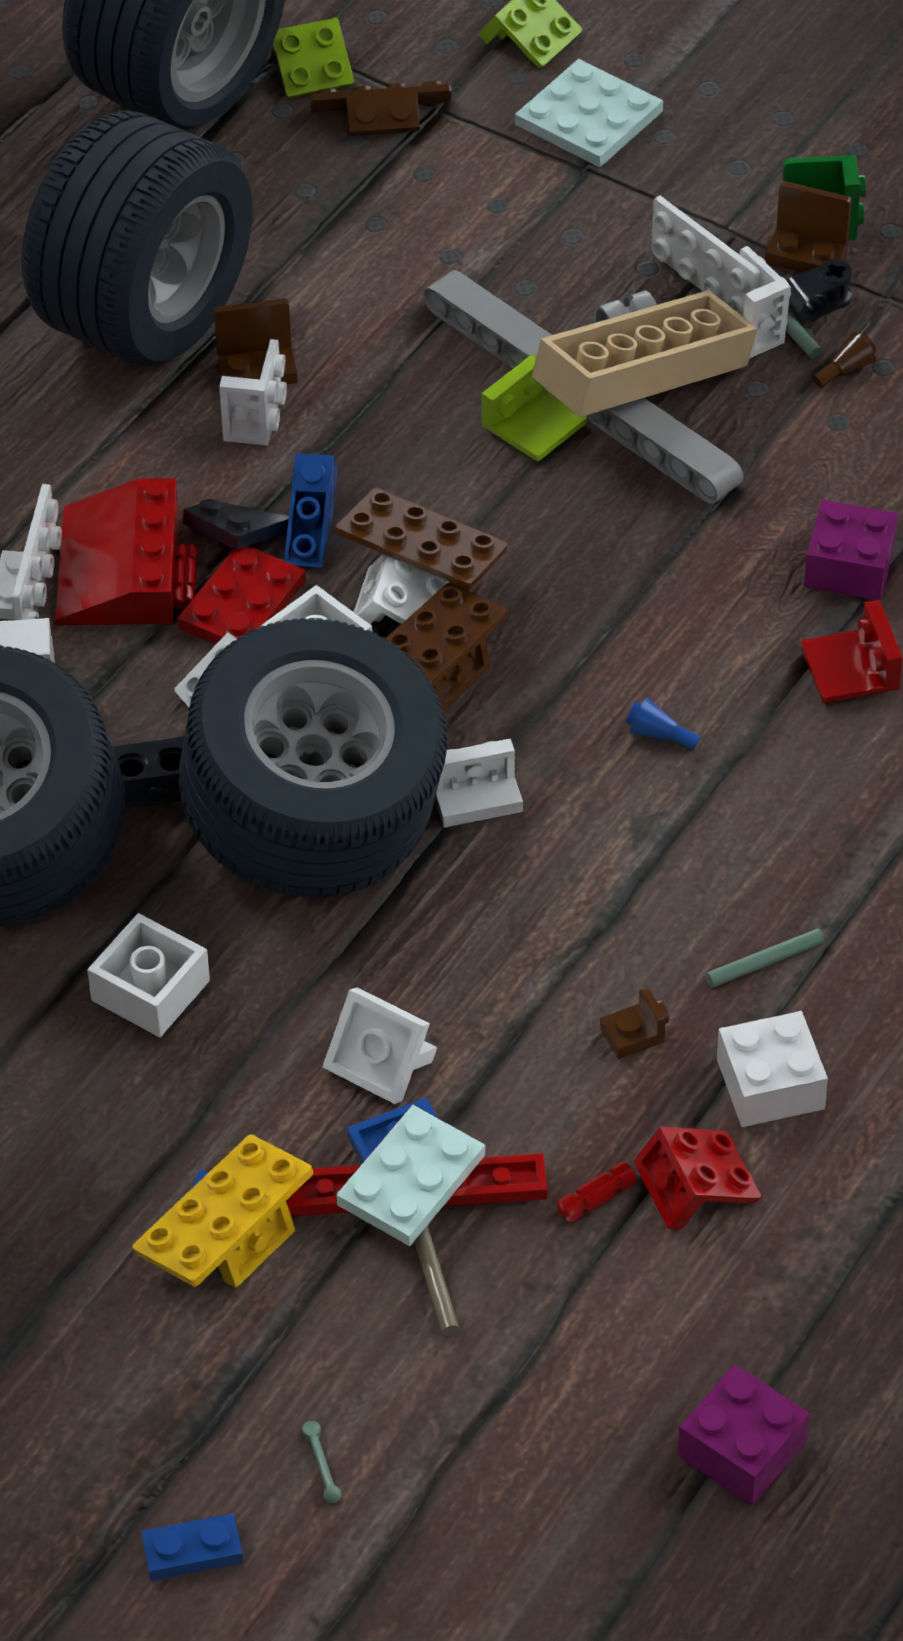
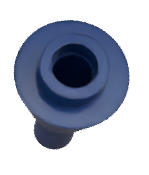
[626,697,701,751]

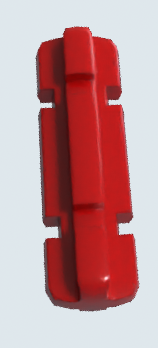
[173,544,197,610]
[557,1162,636,1223]

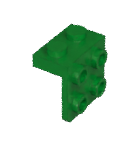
[782,155,866,240]

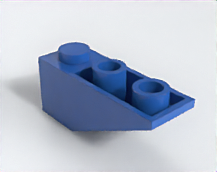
[284,453,338,569]

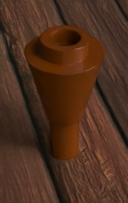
[813,332,876,388]

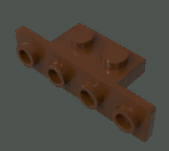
[310,80,452,137]

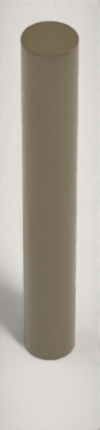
[414,1225,460,1336]

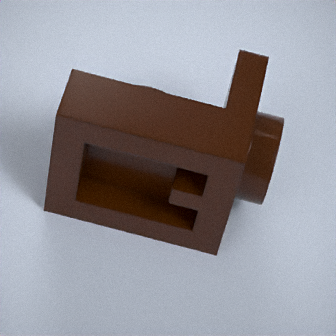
[600,987,669,1059]

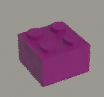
[804,499,899,601]
[678,1364,810,1506]

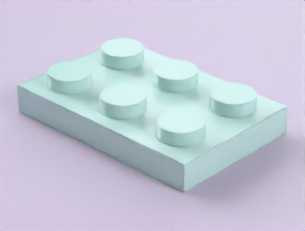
[336,1105,485,1246]

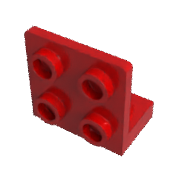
[801,600,903,703]
[633,1127,761,1230]

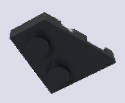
[183,499,289,550]

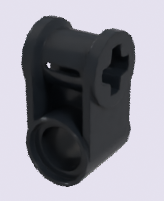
[787,260,852,323]

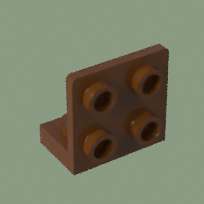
[765,181,852,277]
[214,298,298,384]

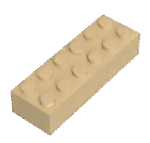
[532,290,758,417]

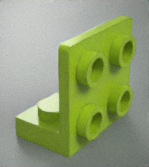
[478,0,582,69]
[269,17,354,98]
[482,354,587,461]

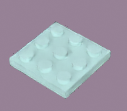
[515,59,663,167]

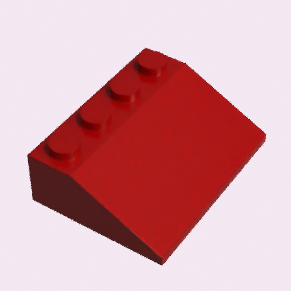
[55,478,179,625]

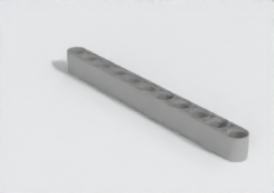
[423,270,744,504]

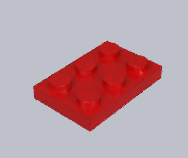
[177,546,306,644]

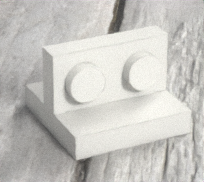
[435,738,523,828]
[322,987,437,1104]

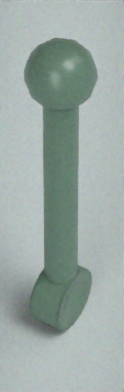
[302,1421,342,1503]

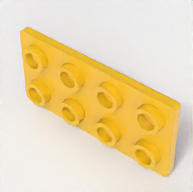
[132,1135,314,1288]

